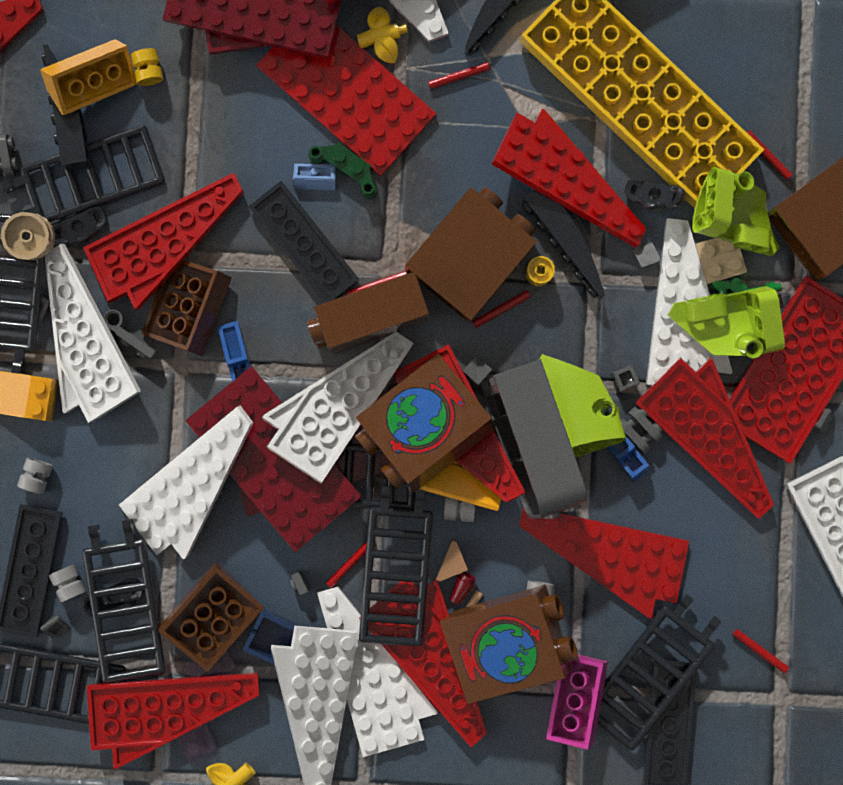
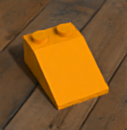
[0,371,59,421]

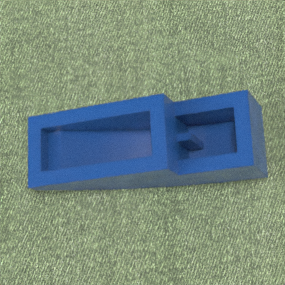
[218,321,252,382]
[606,435,651,483]

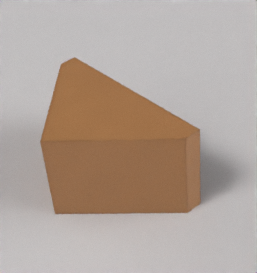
[436,539,468,581]

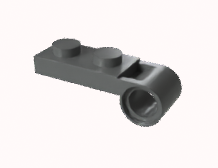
[103,310,159,360]

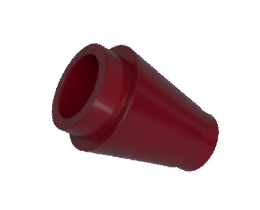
[450,572,476,605]

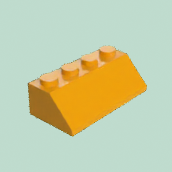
[40,39,137,115]
[420,461,501,511]

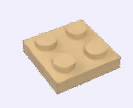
[695,238,747,284]

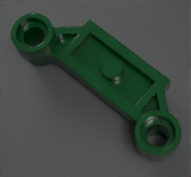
[308,142,377,200]

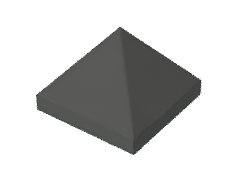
[40,616,70,639]

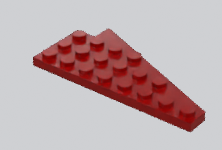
[491,108,646,248]
[83,173,244,311]
[393,344,526,504]
[519,507,689,618]
[86,673,260,769]

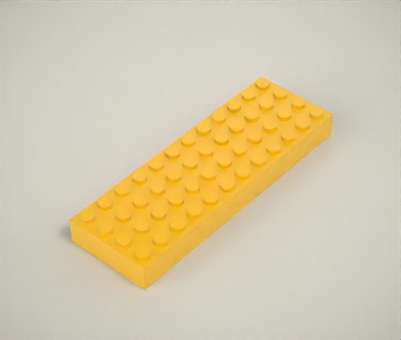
[520,0,765,209]

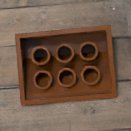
[141,260,232,357]
[158,562,264,672]

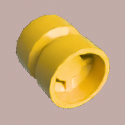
[130,48,164,86]
[525,256,555,287]

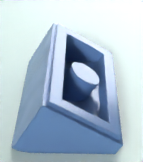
[293,163,336,190]

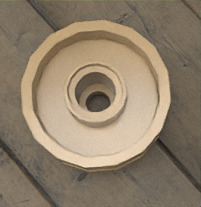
[1,212,55,260]

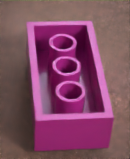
[546,654,609,750]

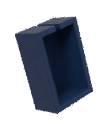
[243,608,300,666]

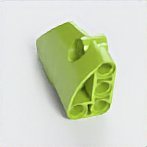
[692,167,780,256]
[667,286,785,358]
[539,354,626,457]

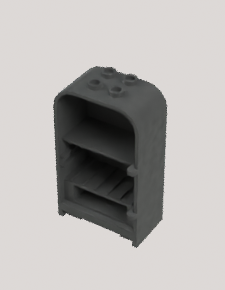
[480,359,587,519]

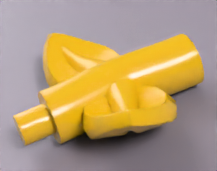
[357,7,408,64]
[206,763,256,785]

